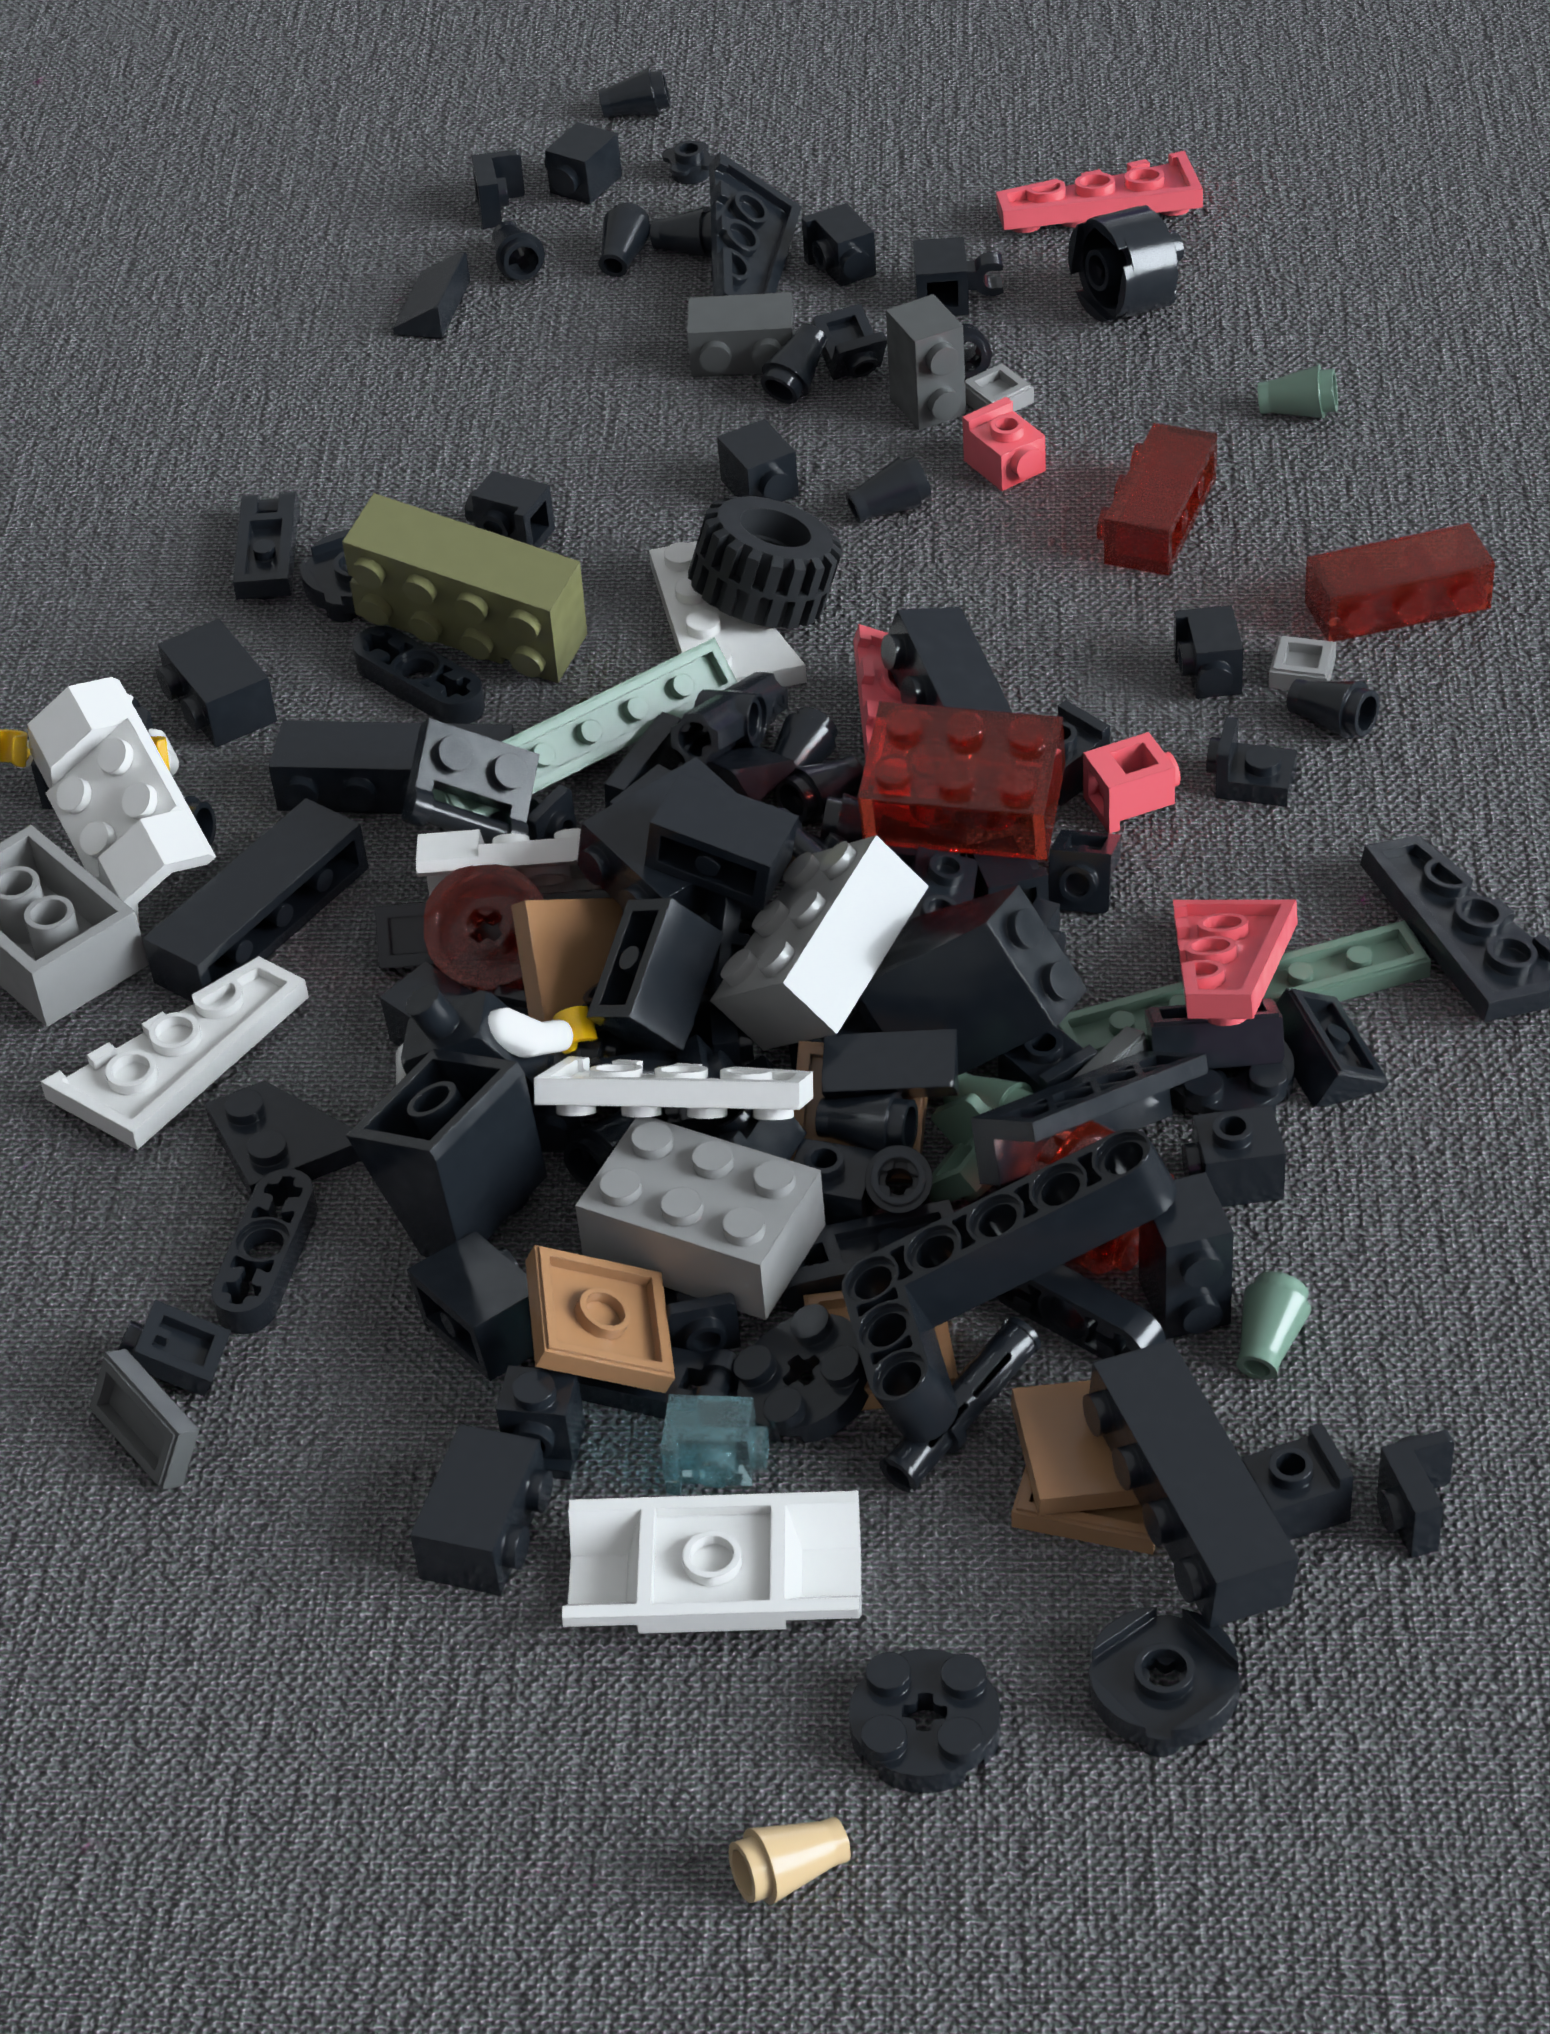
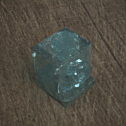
[660,1394,769,1495]

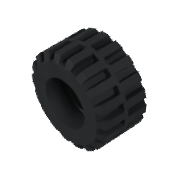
[688,496,842,629]

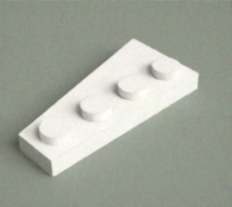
[649,541,807,687]
[40,956,309,1150]
[534,1056,813,1120]

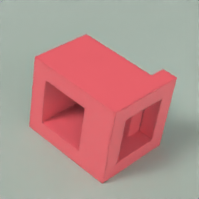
[962,397,1046,491]
[1083,732,1181,834]

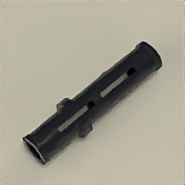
[879,1317,1041,1493]

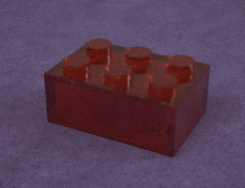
[858,701,1065,861]

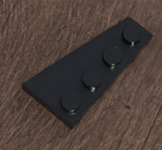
[709,152,802,296]
[1360,835,1550,1022]

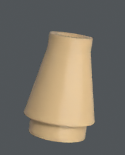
[729,1816,851,1905]

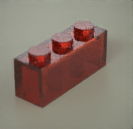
[1097,423,1217,576]
[1305,523,1495,642]

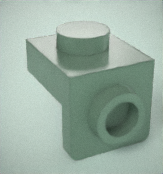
[928,1093,992,1203]

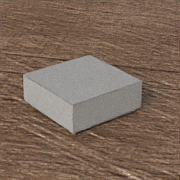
[965,363,1034,412]
[1268,636,1336,690]

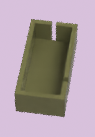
[342,493,588,683]

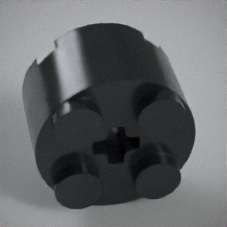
[1068,205,1184,322]

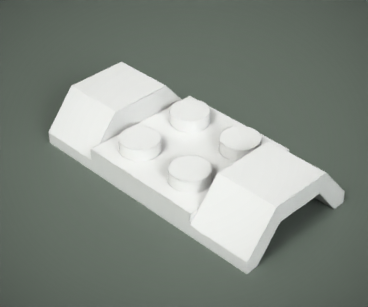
[27,677,216,926]
[416,828,602,901]
[562,1491,862,1634]

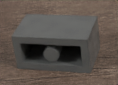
[687,292,795,377]
[886,294,966,431]

